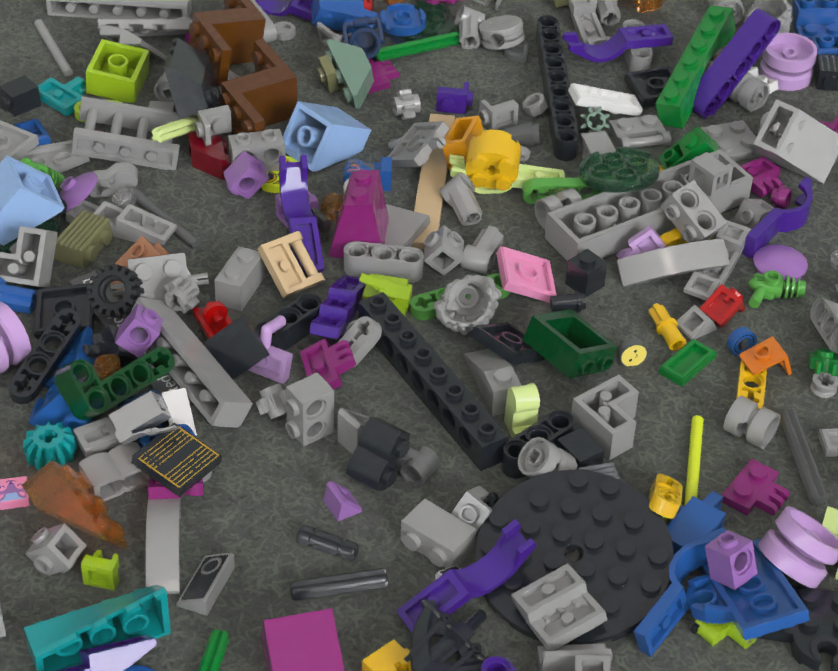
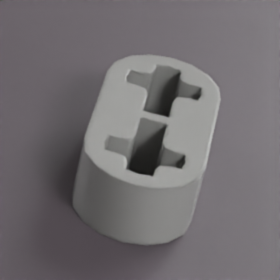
[339,316,382,367]

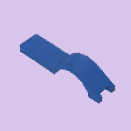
[634,528,727,657]

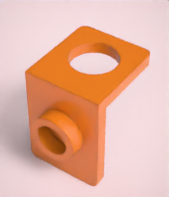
[739,336,792,375]

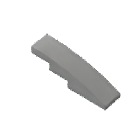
[65,200,177,245]

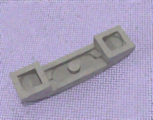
[568,0,610,45]
[683,220,751,300]
[616,239,730,287]
[146,496,181,594]

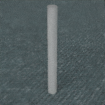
[34,19,73,77]

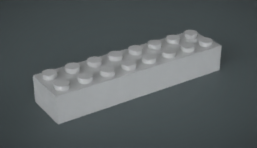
[545,149,753,261]

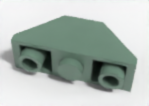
[325,39,374,109]

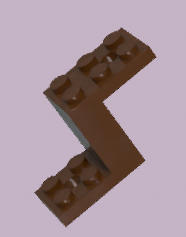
[189,0,266,85]
[219,38,297,135]

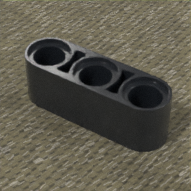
[254,293,322,351]
[502,410,574,479]

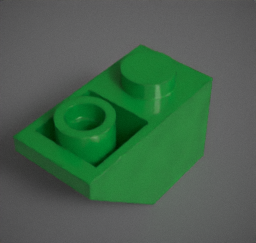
[658,126,719,170]

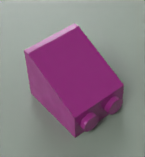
[329,169,389,258]
[260,608,345,671]

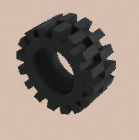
[87,264,144,319]

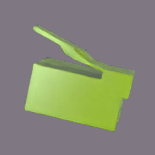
[359,273,413,316]

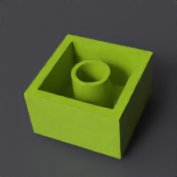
[86,39,149,103]

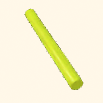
[684,415,704,506]

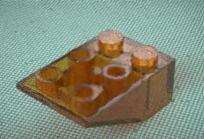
[22,460,130,549]

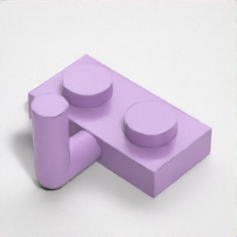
[248,315,293,384]

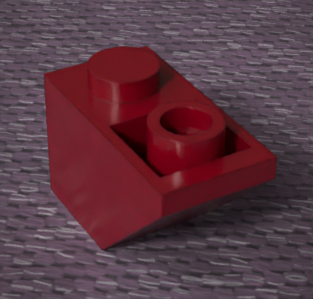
[188,131,231,180]

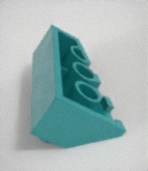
[24,584,171,671]

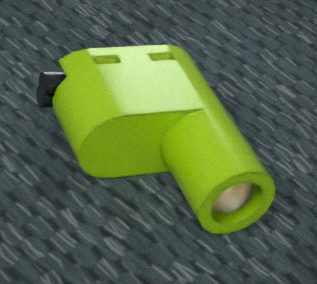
[691,619,757,650]

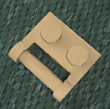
[257,231,325,298]

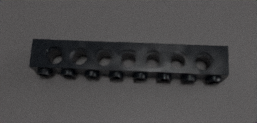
[358,292,509,471]

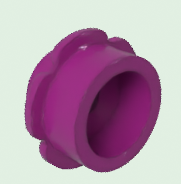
[771,185,792,209]

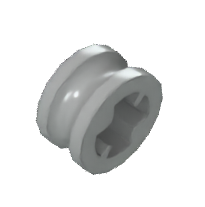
[810,372,838,398]

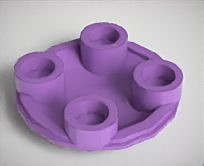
[753,245,808,283]

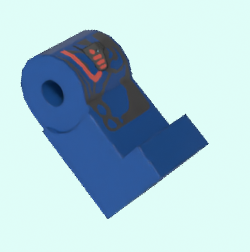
[343,157,392,191]

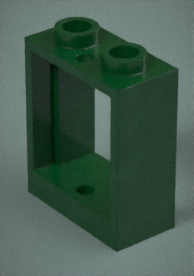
[522,309,618,379]

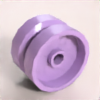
[759,32,817,91]
[0,302,31,374]
[758,506,838,588]

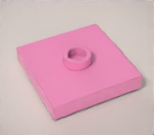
[496,246,557,303]

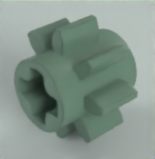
[579,106,610,132]

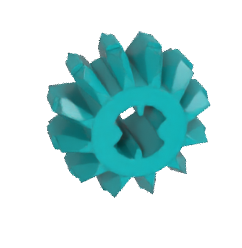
[23,420,77,473]

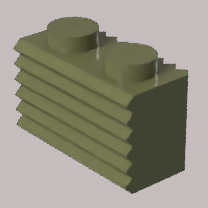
[54,210,113,269]

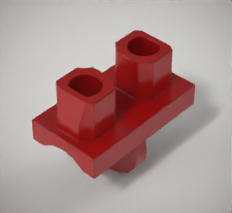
[192,300,233,339]

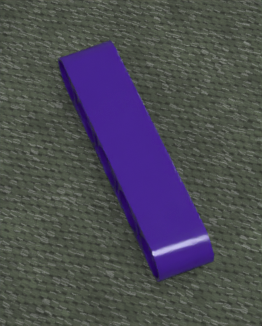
[692,9,781,119]

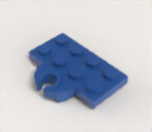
[686,539,810,640]

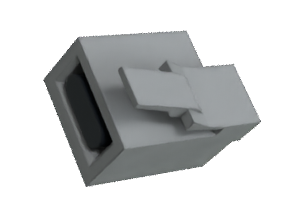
[109,391,179,446]

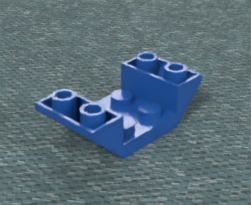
[792,0,838,60]

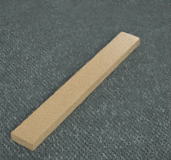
[410,114,455,249]

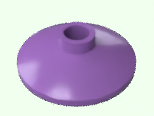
[60,172,98,211]

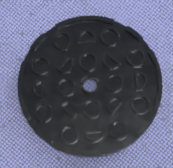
[475,470,673,645]

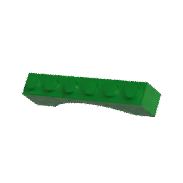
[656,5,736,129]

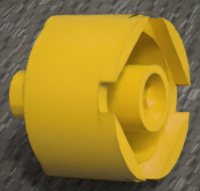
[465,129,521,191]

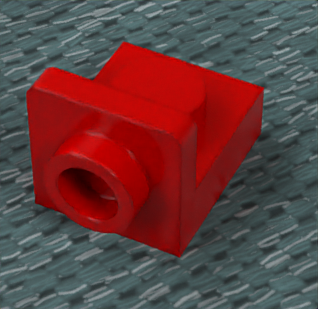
[699,284,745,328]

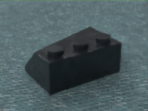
[164,38,222,119]

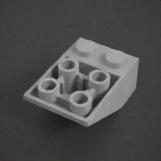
[753,99,838,184]

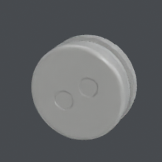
[479,15,525,50]

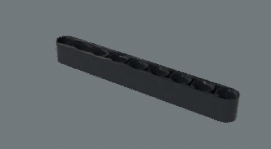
[536,15,579,161]

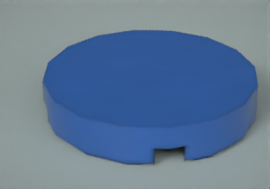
[379,3,426,36]

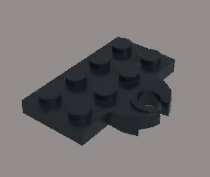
[759,585,838,671]

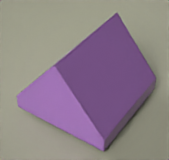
[323,481,362,521]

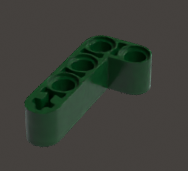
[55,347,175,421]

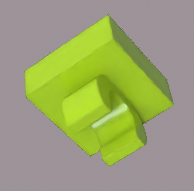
[81,550,119,591]

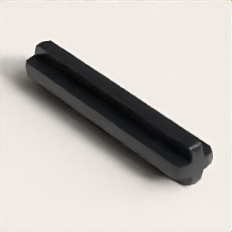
[290,568,388,601]

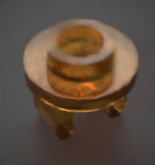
[320,192,344,221]
[93,354,121,379]

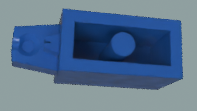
[311,0,379,33]
[666,491,726,557]

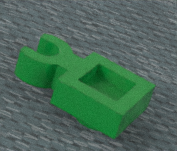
[807,348,838,376]

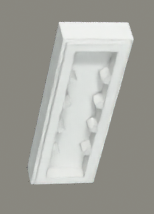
[568,83,643,116]

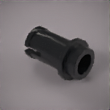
[550,290,586,313]

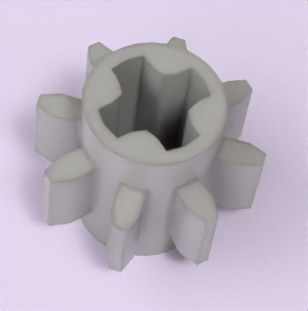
[392,88,421,120]
[164,275,200,314]
[255,383,287,420]

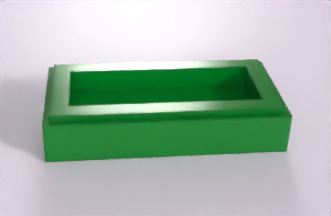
[658,338,717,387]

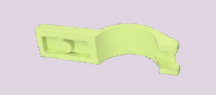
[449,154,566,194]

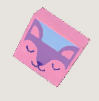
[0,476,30,510]

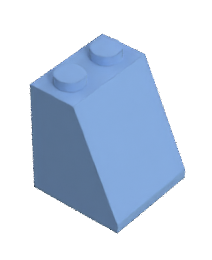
[283,101,371,172]
[0,155,65,246]

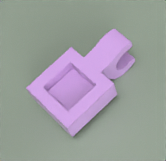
[616,225,666,260]

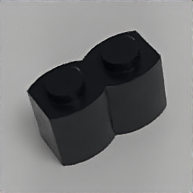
[346,417,410,490]

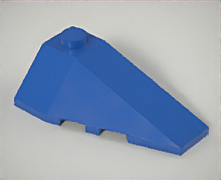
[28,326,99,426]

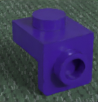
[436,81,473,114]

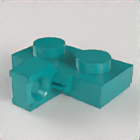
[37,76,86,117]

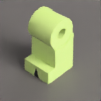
[504,383,540,438]

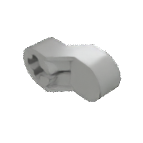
[89,162,138,197]

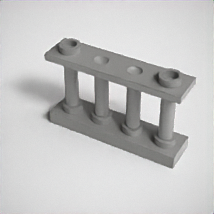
[71,96,183,170]

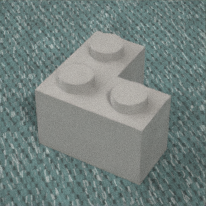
[0,226,58,288]
[571,375,639,460]

